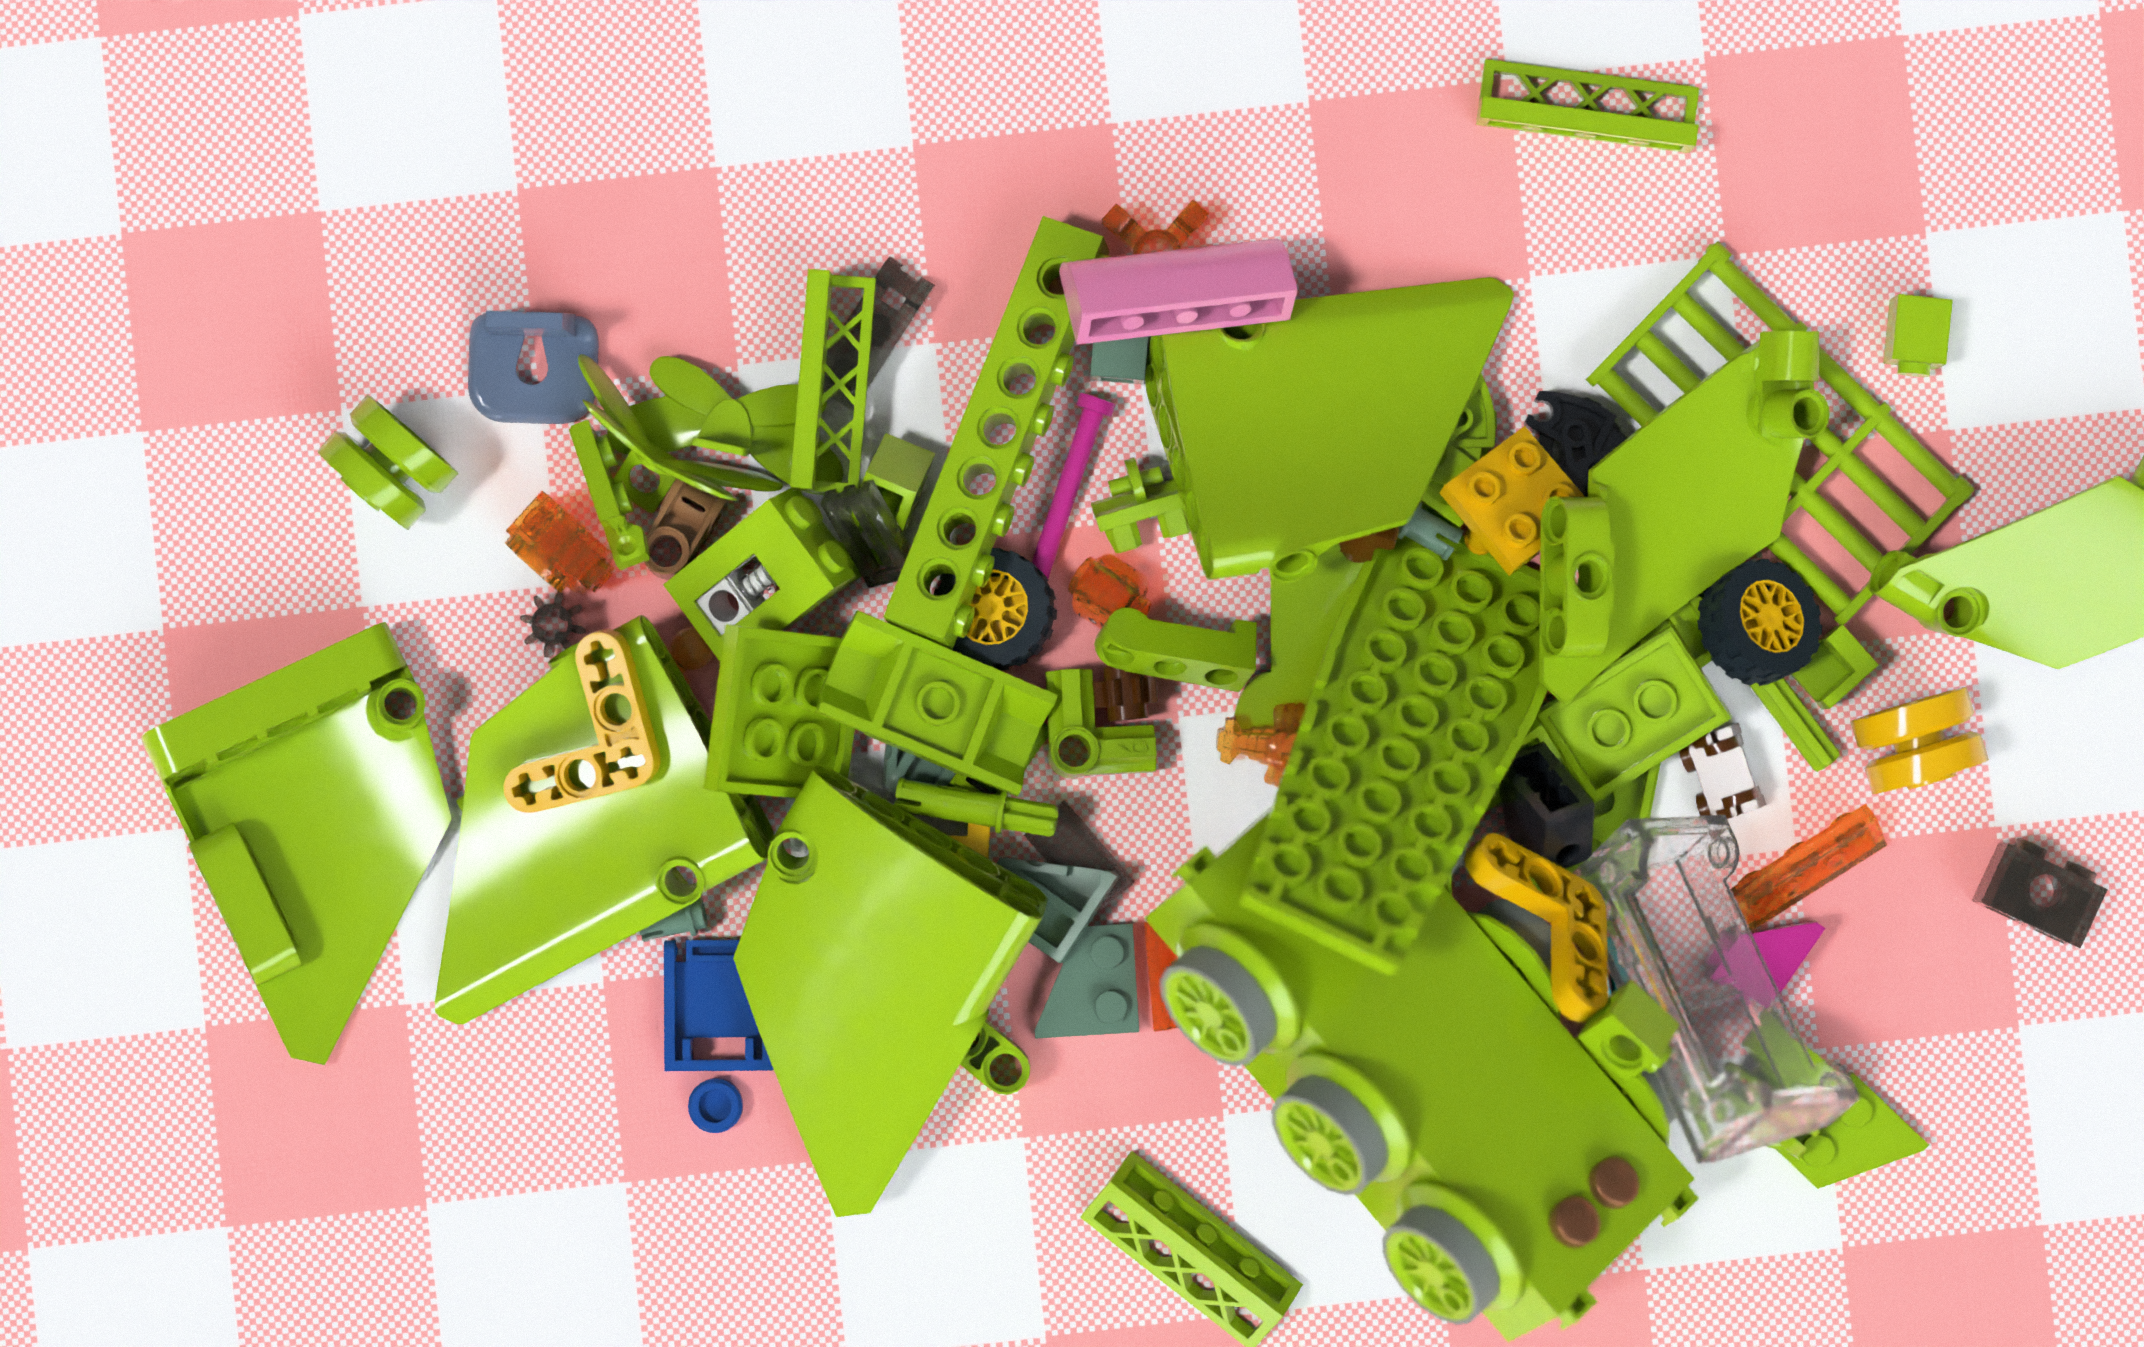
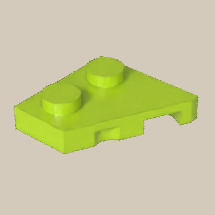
[1776,1072,1929,1189]

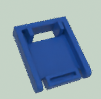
[664,940,774,1071]

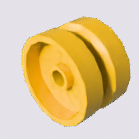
[1850,687,1989,794]

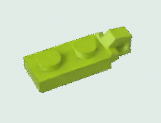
[569,420,650,571]

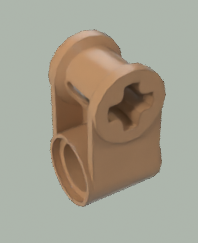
[644,479,730,580]

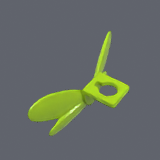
[578,354,783,513]
[607,356,843,495]

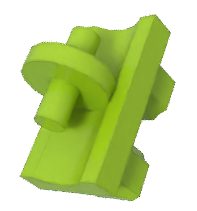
[1091,457,1190,554]

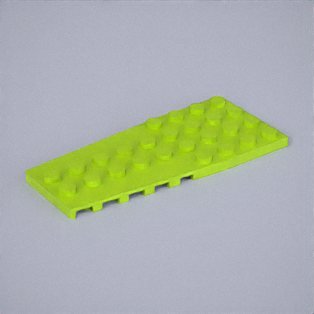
[1239,533,1548,976]

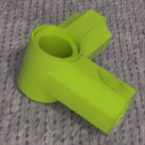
[1045,669,1157,779]

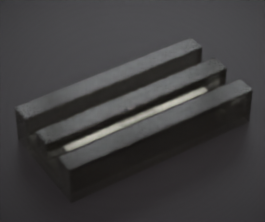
[820,479,911,588]

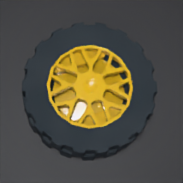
[934,548,1057,671]
[1697,559,1822,686]

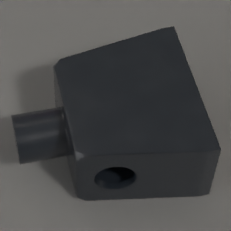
[1499,742,1594,870]

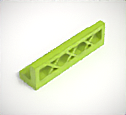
[1476,59,1700,153]
[790,269,876,496]
[1080,1151,1303,1347]

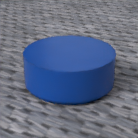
[688,1078,743,1133]

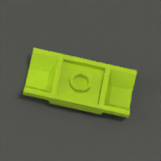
[816,610,1058,797]

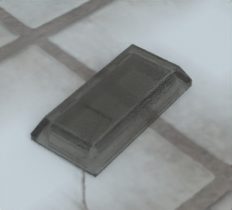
[1024,800,1135,917]

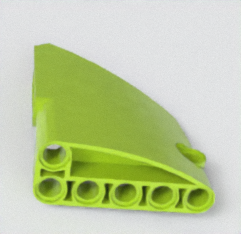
[141,622,452,1065]
[733,766,1048,1217]

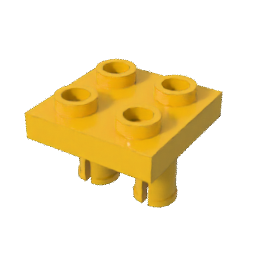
[1440,426,1585,576]

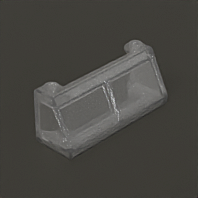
[1573,815,1860,1164]

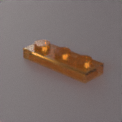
[1727,803,1887,932]

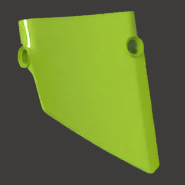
[1145,277,1514,582]
[435,615,774,1025]

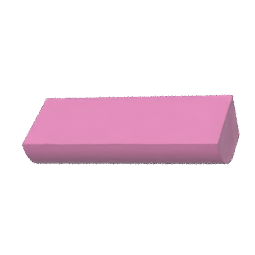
[1059,238,1298,345]

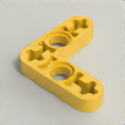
[503,629,661,813]
[1464,833,1608,1022]

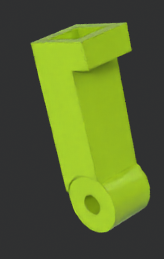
[1094,608,1257,692]

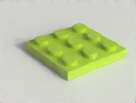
[703,624,855,798]

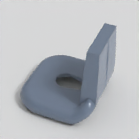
[468,310,599,424]

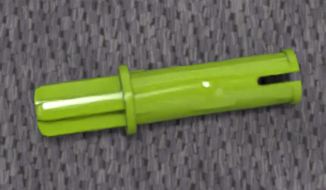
[894,777,1059,837]

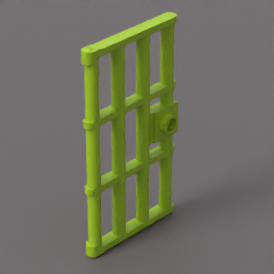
[1585,241,1975,625]

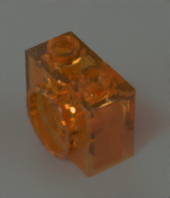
[504,490,616,595]

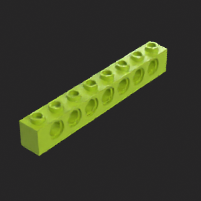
[883,216,1112,650]

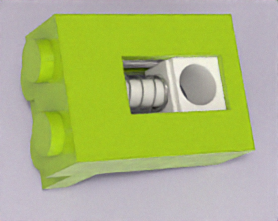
[663,488,863,661]

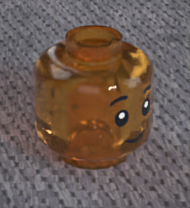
[1068,553,1152,629]

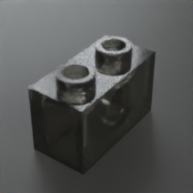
[1971,837,2108,949]

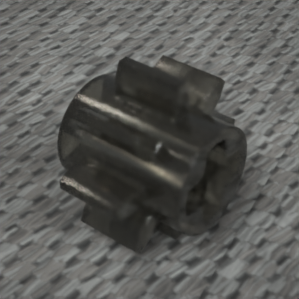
[520,591,589,659]

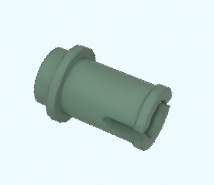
[1397,501,1464,561]
[639,896,708,942]

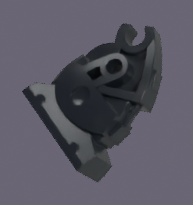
[1523,391,1627,497]

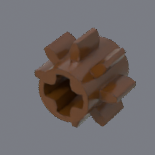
[1093,666,1159,722]

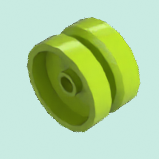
[317,394,459,531]

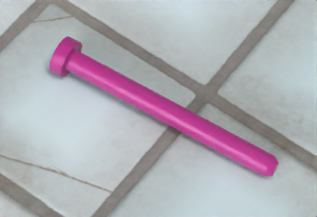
[1031,392,1116,579]

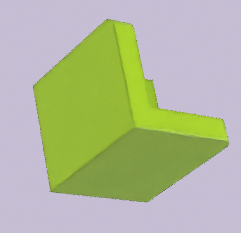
[1790,624,1879,710]

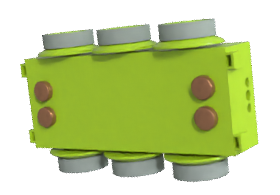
[1144,778,1699,1343]

